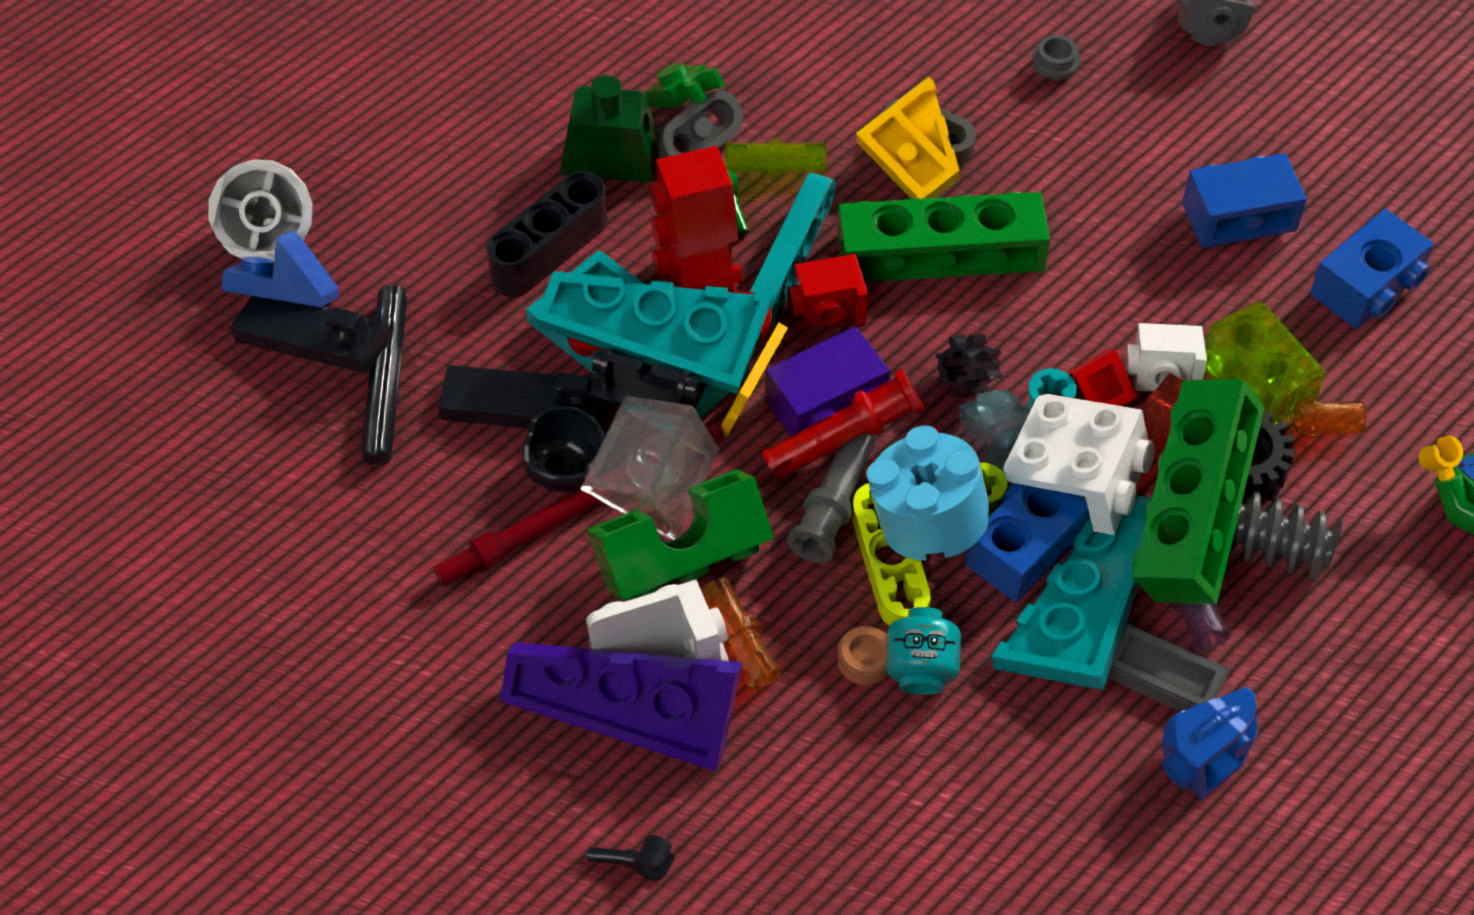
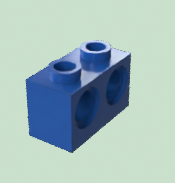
[965,483,1090,604]

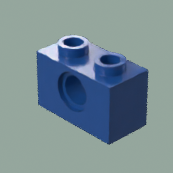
[1309,208,1434,330]

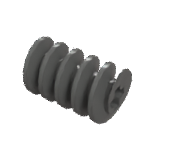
[1229,491,1344,582]

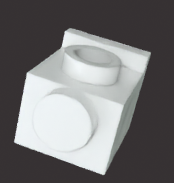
[1124,323,1207,393]

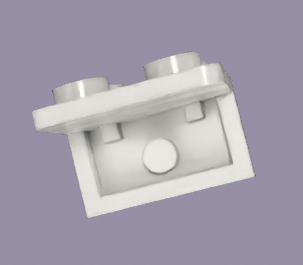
[1003,394,1154,535]
[586,580,729,661]

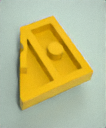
[856,77,960,199]

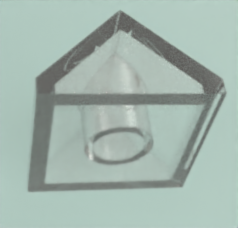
[580,396,719,540]

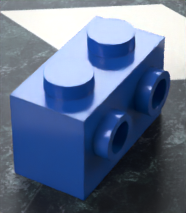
[1182,153,1307,249]

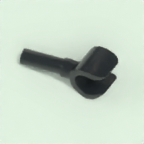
[587,835,675,881]

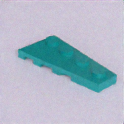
[991,495,1151,690]

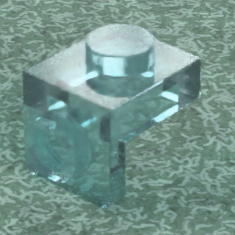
[959,390,1031,473]

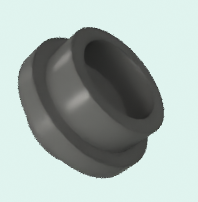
[1032,35,1080,80]

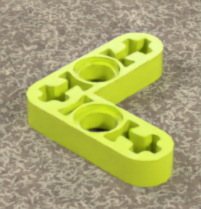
[852,463,1007,626]

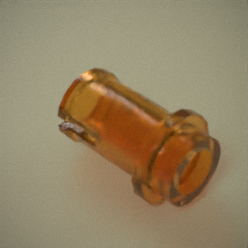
[1293,396,1367,438]

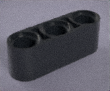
[486,171,607,297]

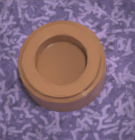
[837,626,888,685]

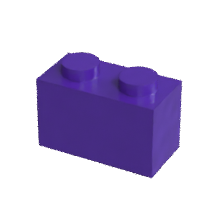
[764,326,890,436]

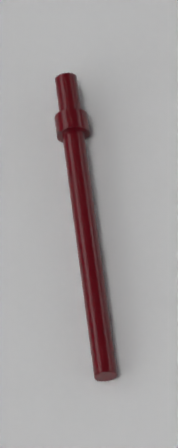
[433,419,724,586]

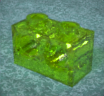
[1205,300,1326,425]

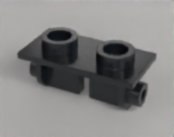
[588,348,707,426]

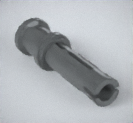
[787,432,882,563]

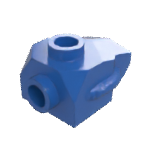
[1161,687,1258,800]

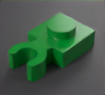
[644,62,725,108]

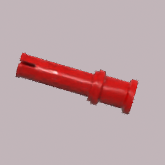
[762,368,925,481]

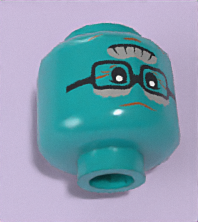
[885,607,961,695]

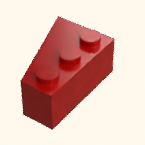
[649,145,743,292]

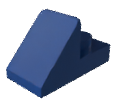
[222,231,339,307]

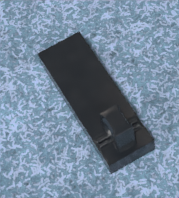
[229,296,392,374]
[438,365,603,428]

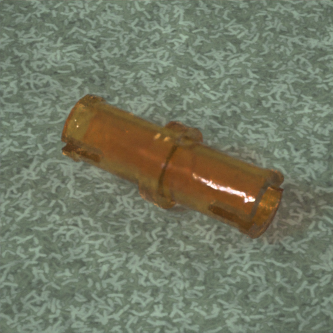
[701,578,782,690]

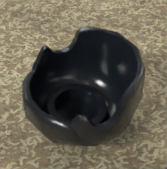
[521,406,606,492]

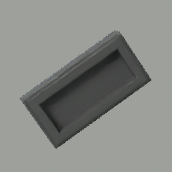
[1107,623,1230,711]

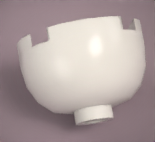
[208,159,313,261]

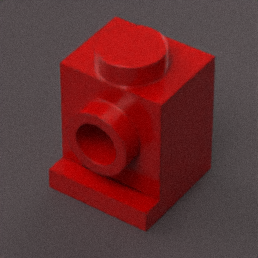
[787,254,868,328]

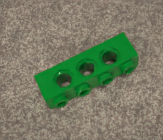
[837,192,1051,282]
[1132,379,1265,605]

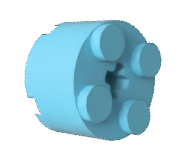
[866,426,989,560]

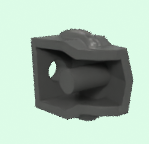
[1177,0,1256,46]

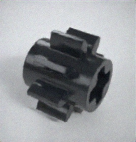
[935,334,1003,398]

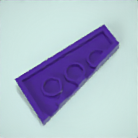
[500,642,743,771]

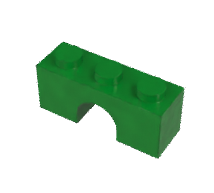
[586,469,774,601]

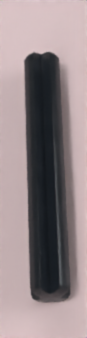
[361,285,407,465]

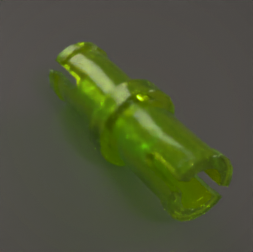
[725,138,827,178]

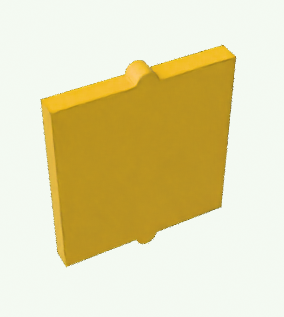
[721,323,788,438]

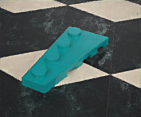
[535,271,774,395]

